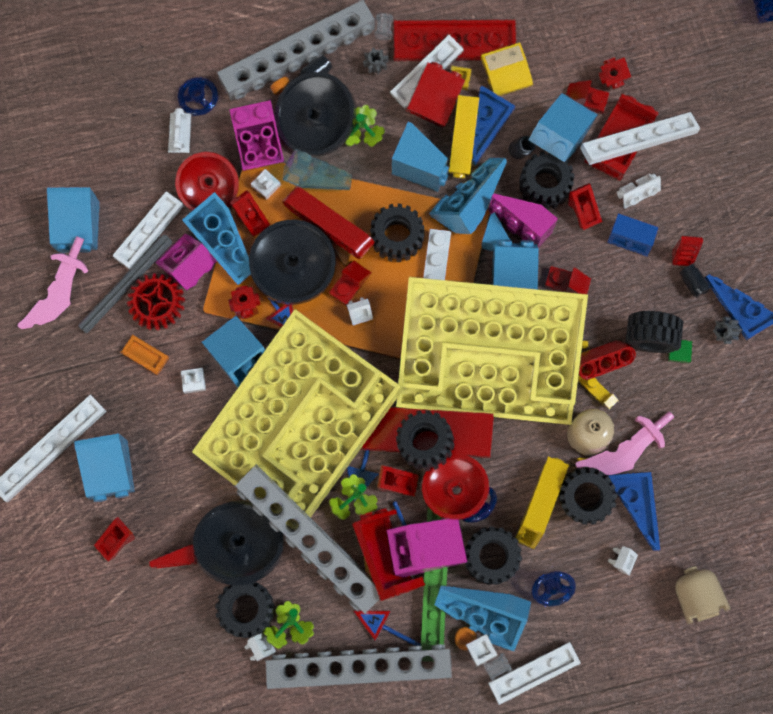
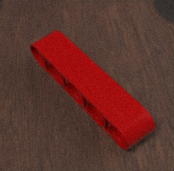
[282,186,374,260]

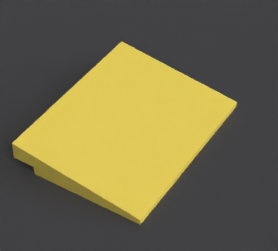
[396,277,588,425]
[192,310,404,529]

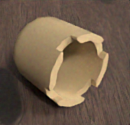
[567,409,614,456]
[675,566,731,624]

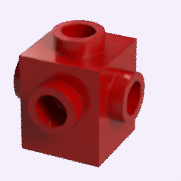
[598,57,631,89]
[228,286,261,319]

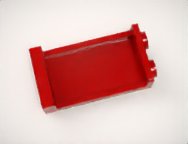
[584,94,658,182]
[352,508,425,601]

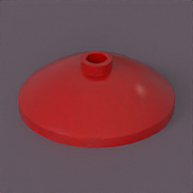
[175,151,239,211]
[422,454,489,520]

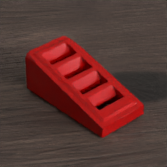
[672,236,703,266]
[149,544,197,569]

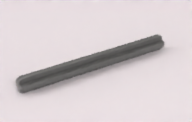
[78,234,172,333]

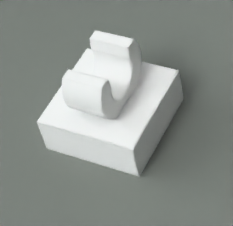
[251,169,281,200]
[347,297,373,325]
[181,368,206,394]
[608,546,638,575]
[245,632,276,661]
[466,634,497,666]

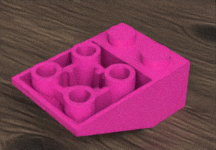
[229,100,284,171]
[489,194,558,248]
[387,519,467,577]

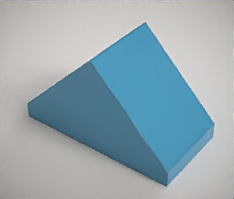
[481,212,510,252]

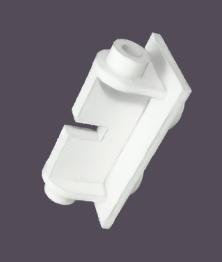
[168,108,191,153]
[617,173,661,209]

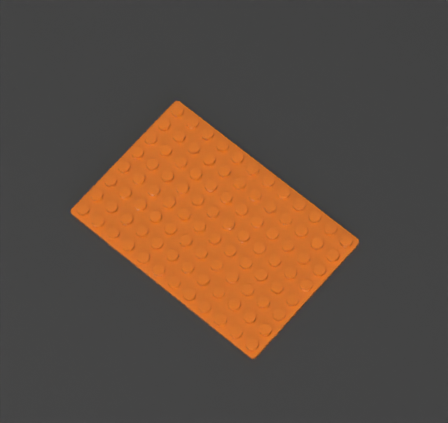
[203,163,489,359]

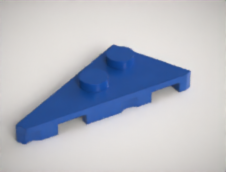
[471,86,515,166]
[705,274,773,340]
[608,472,660,551]

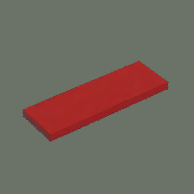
[394,20,516,61]
[360,407,494,458]

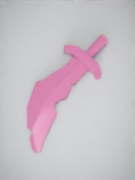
[18,236,88,329]
[575,411,674,475]

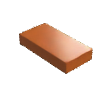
[121,334,169,376]

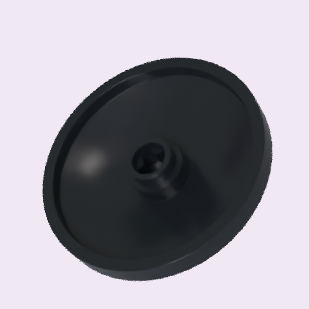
[275,72,356,157]
[249,220,336,305]
[193,501,284,585]

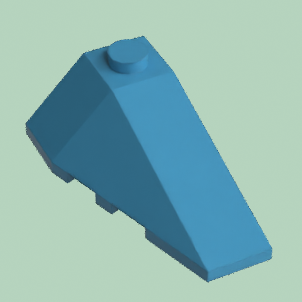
[429,158,507,234]
[182,192,251,285]
[434,586,531,651]

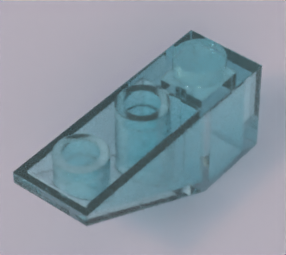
[282,149,352,190]

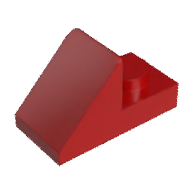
[566,80,609,114]
[568,183,602,230]
[230,190,270,237]
[329,261,372,307]
[544,266,591,294]
[377,465,418,497]
[94,517,135,562]

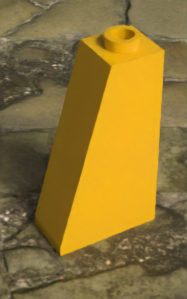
[449,95,479,179]
[515,456,569,549]

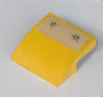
[481,43,533,96]

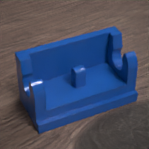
[607,213,659,256]

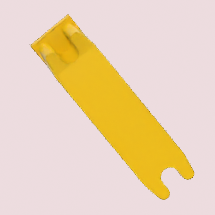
[578,367,619,409]

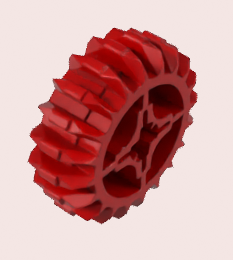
[127,273,186,331]

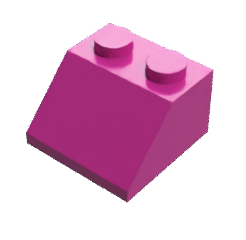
[155,233,217,290]

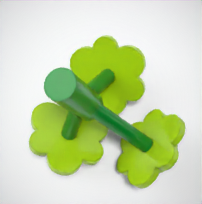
[345,105,385,147]
[329,474,378,520]
[264,601,314,649]

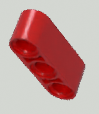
[578,340,636,380]

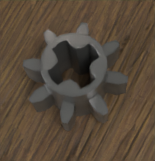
[363,48,388,75]
[713,317,742,344]

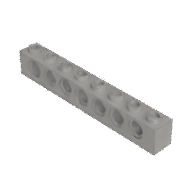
[217,0,375,101]
[235,464,380,613]
[266,645,452,689]

